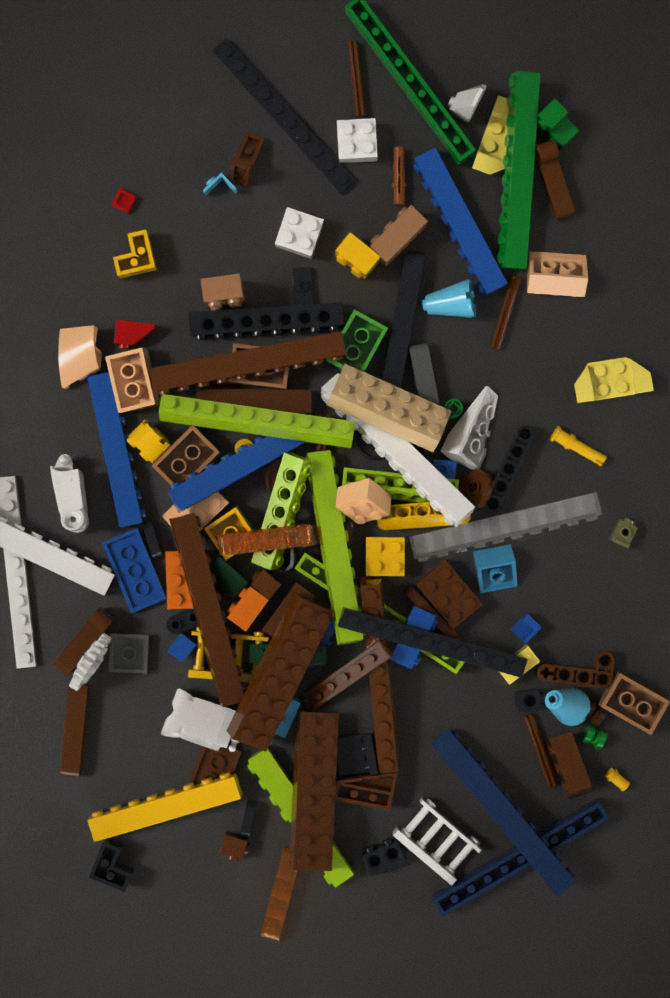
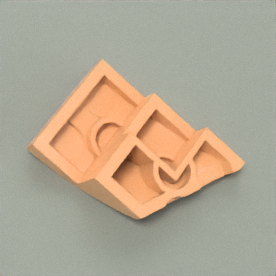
[59,325,102,389]

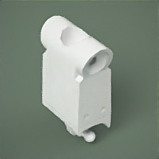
[50,454,89,533]
[161,689,240,752]

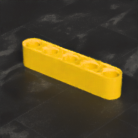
[377,502,471,530]

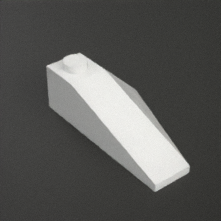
[447,84,487,124]
[441,386,498,470]

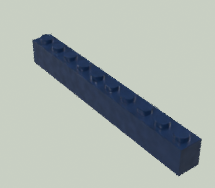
[431,729,576,897]
[432,798,609,917]

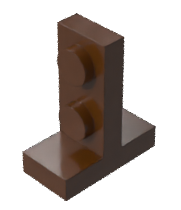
[229,132,264,187]

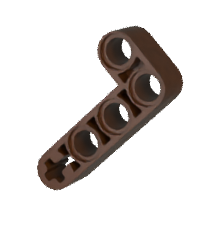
[535,139,575,220]
[53,607,116,677]
[535,650,614,688]

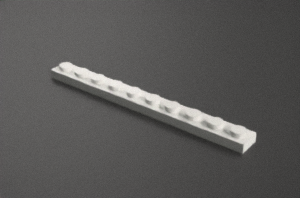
[0,476,37,668]

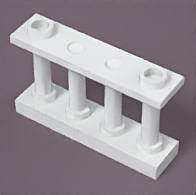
[392,798,482,886]

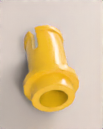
[605,768,630,791]

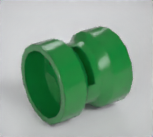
[443,399,463,419]
[582,725,608,750]

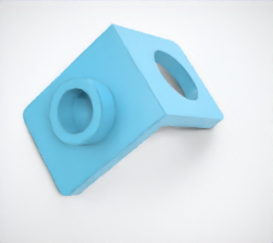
[203,173,237,195]

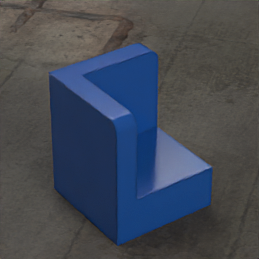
[511,613,542,644]
[167,632,197,662]

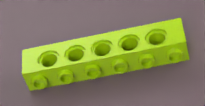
[251,453,312,570]
[342,467,459,503]

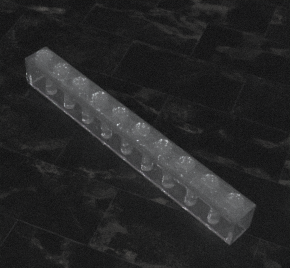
[408,492,602,562]

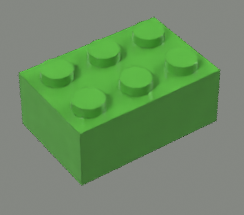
[326,309,388,372]

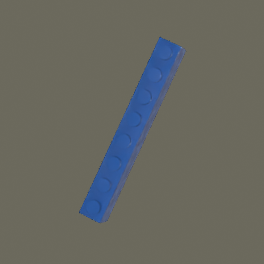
[413,148,507,296]
[87,372,146,527]
[168,436,307,513]

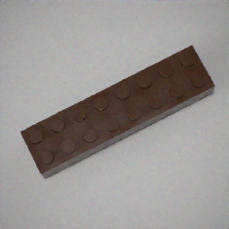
[226,592,335,752]
[289,712,339,871]

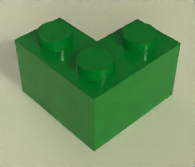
[537,99,579,150]

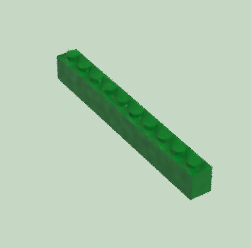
[345,0,476,165]
[497,71,540,269]

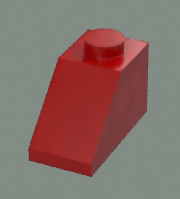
[114,320,157,349]

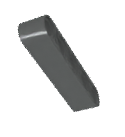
[408,343,445,435]

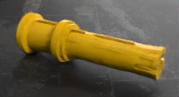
[550,426,607,466]

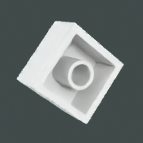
[337,118,378,163]
[275,207,324,259]

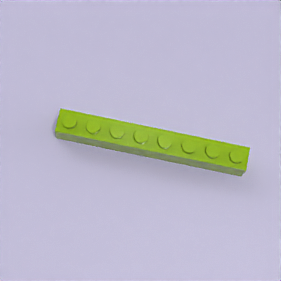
[247,747,354,888]

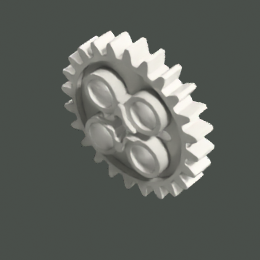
[69,633,111,691]

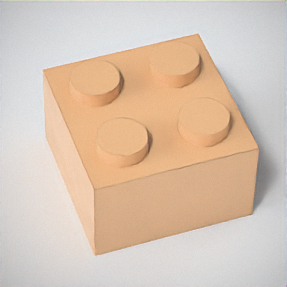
[336,478,391,524]

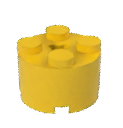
[127,419,172,463]

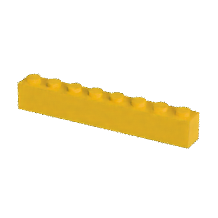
[87,772,243,842]

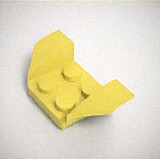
[472,95,509,175]
[574,357,654,403]

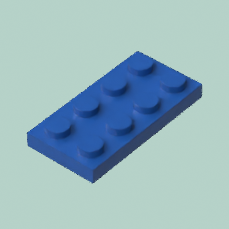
[102,528,167,613]

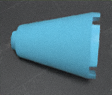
[422,279,476,318]
[545,687,590,726]

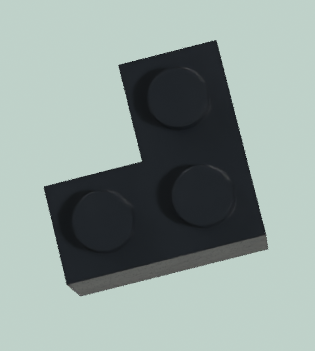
[89,838,134,892]

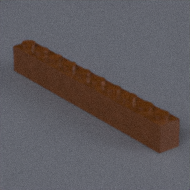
[149,331,346,395]
[169,513,246,707]
[360,579,400,773]

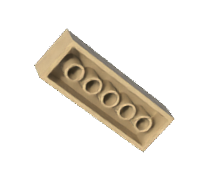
[327,364,451,452]

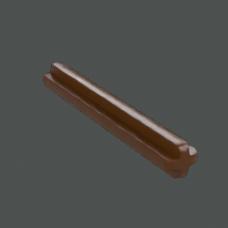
[348,40,366,117]
[490,276,521,350]
[524,714,557,788]

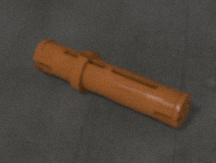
[392,147,407,206]

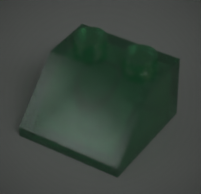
[210,556,250,599]

